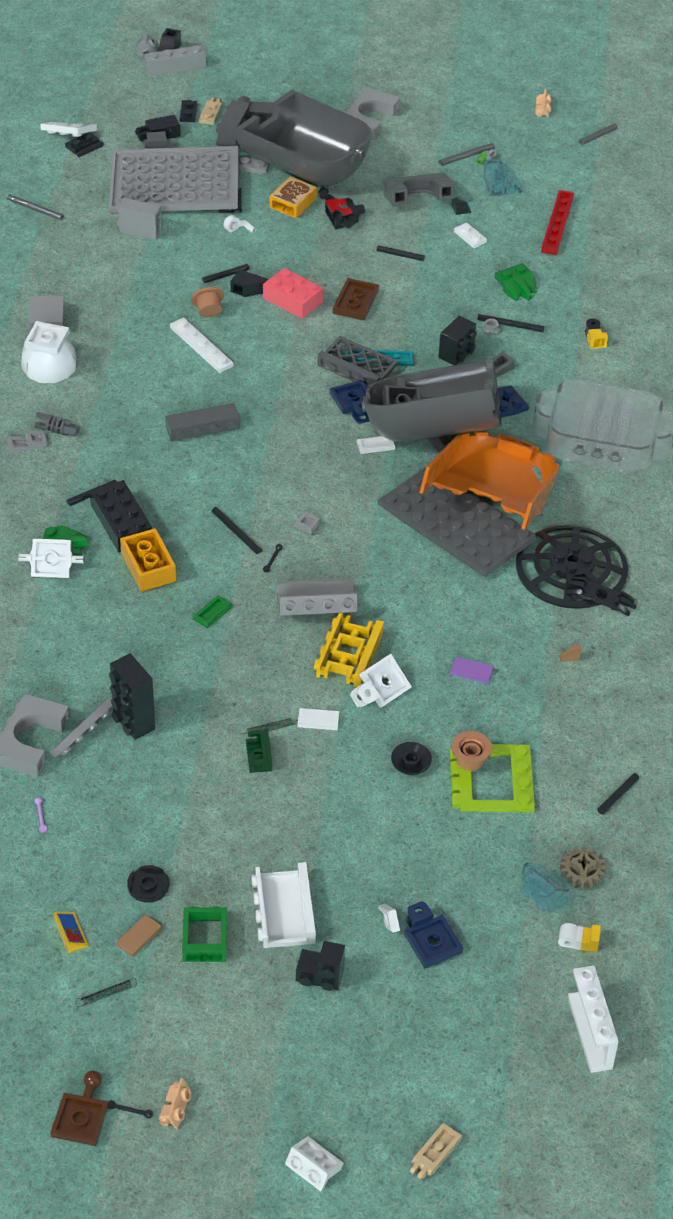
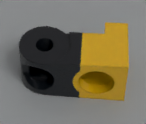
[585,318,608,348]

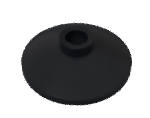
[391,742,432,775]

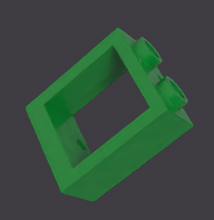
[182,906,227,962]

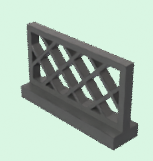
[318,336,398,388]

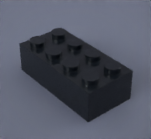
[90,480,152,553]
[109,653,155,740]

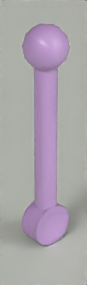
[34,797,47,833]

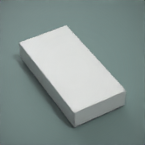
[357,436,395,454]
[298,708,339,730]

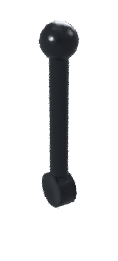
[263,544,283,572]
[108,1100,153,1119]

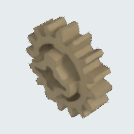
[560,847,606,890]

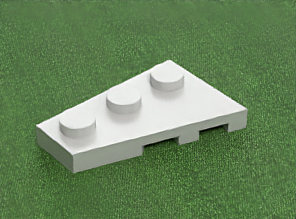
[41,122,97,136]

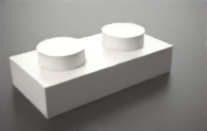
[454,222,487,248]

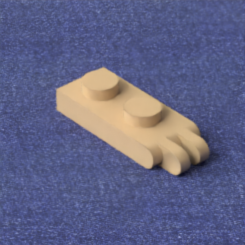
[199,97,223,125]
[410,1123,462,1180]

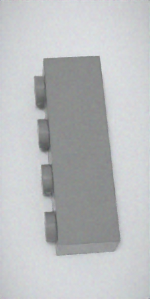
[144,45,206,76]

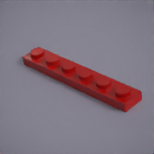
[541,190,574,255]

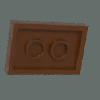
[333,278,379,321]

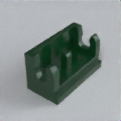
[246,728,272,773]

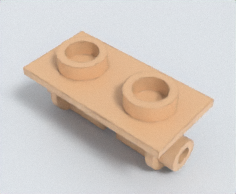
[535,89,552,118]
[159,1078,192,1129]

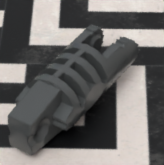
[34,411,80,436]

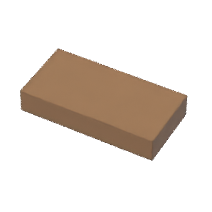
[116,914,162,957]

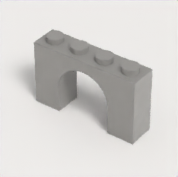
[346,88,400,140]
[0,694,70,777]

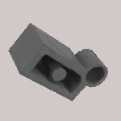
[238,96,273,124]

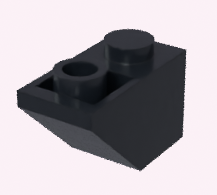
[158,28,181,52]
[230,269,269,297]

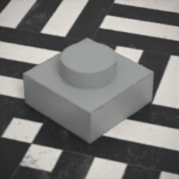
[295,512,320,535]

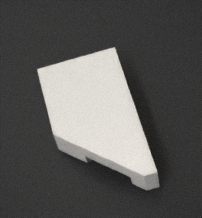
[378,904,400,932]

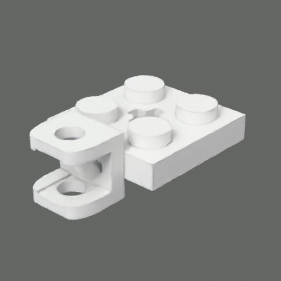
[350,654,412,708]

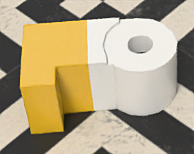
[558,923,601,953]

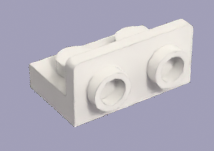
[285,1136,344,1191]

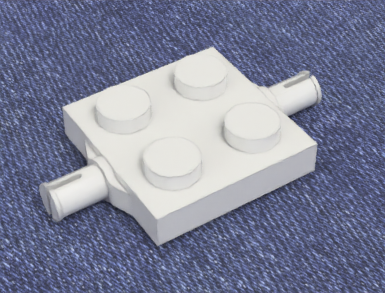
[18,539,84,578]

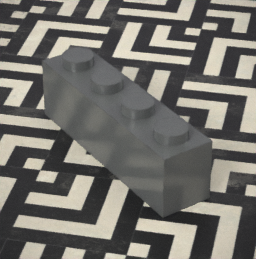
[165,403,240,442]

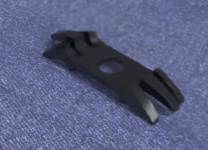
[566,577,637,616]

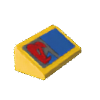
[53,912,89,953]

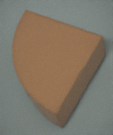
[559,644,581,662]

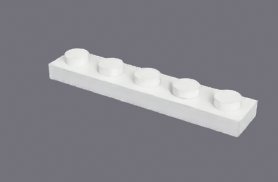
[170,317,234,373]

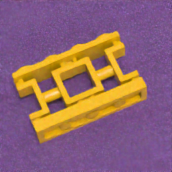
[314,612,384,687]

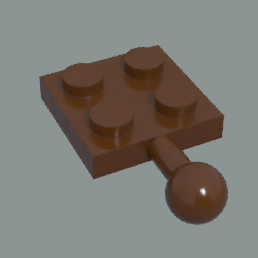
[50,1070,109,1146]

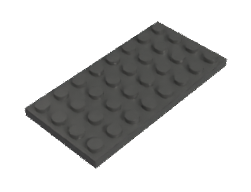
[378,468,536,577]

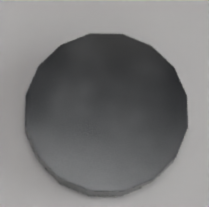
[127,865,170,903]

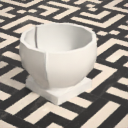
[21,321,77,383]

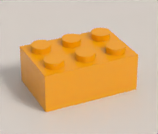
[120,528,176,592]

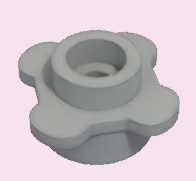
[482,319,500,334]

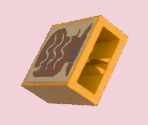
[269,177,317,218]

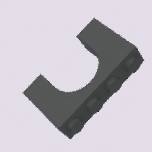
[383,172,455,206]

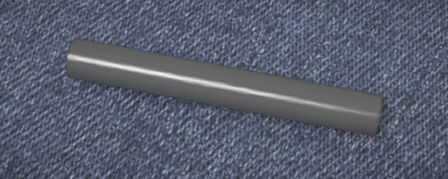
[579,124,617,145]

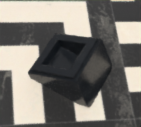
[452,198,471,215]

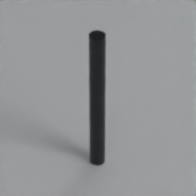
[477,314,545,332]
[212,507,262,554]

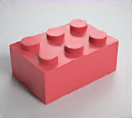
[263,268,323,319]

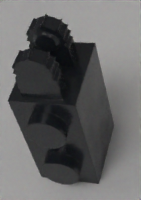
[135,115,180,142]

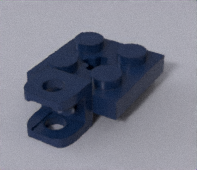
[330,380,370,424]
[496,386,529,418]
[404,901,463,969]

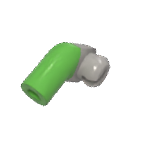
[476,149,497,165]

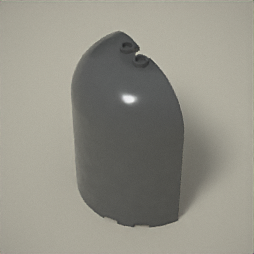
[236,90,372,186]
[362,359,502,443]

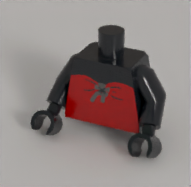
[318,186,365,230]

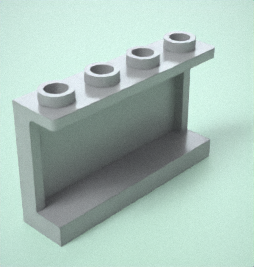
[277,578,357,616]

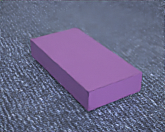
[450,657,494,684]

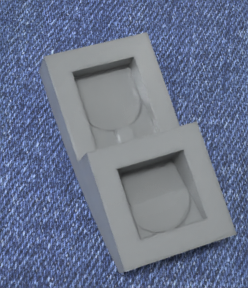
[7,431,47,454]

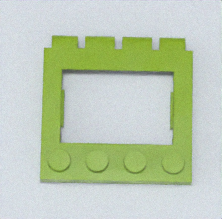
[449,744,535,812]

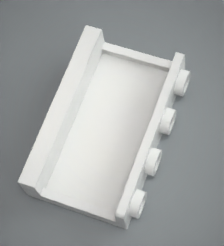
[251,862,316,948]
[568,966,619,1073]

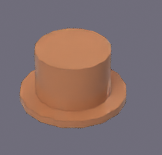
[191,287,224,317]
[451,731,492,771]

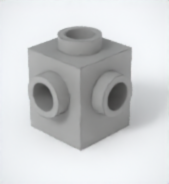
[136,33,158,59]

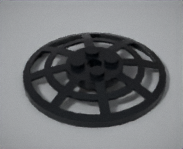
[516,525,628,609]

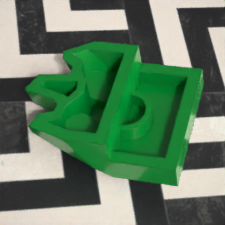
[495,263,537,301]
[42,525,90,556]

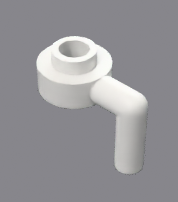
[224,215,257,233]

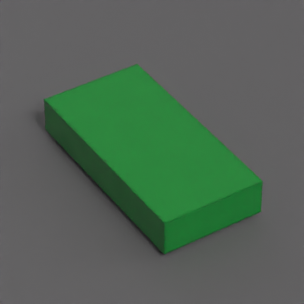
[193,595,233,629]

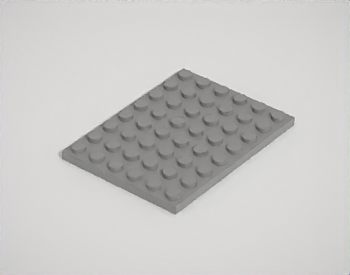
[109,146,239,213]

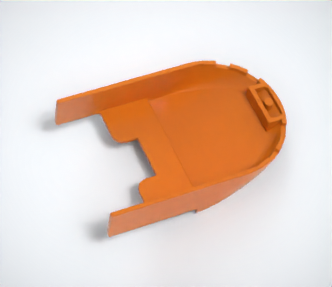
[419,431,560,530]

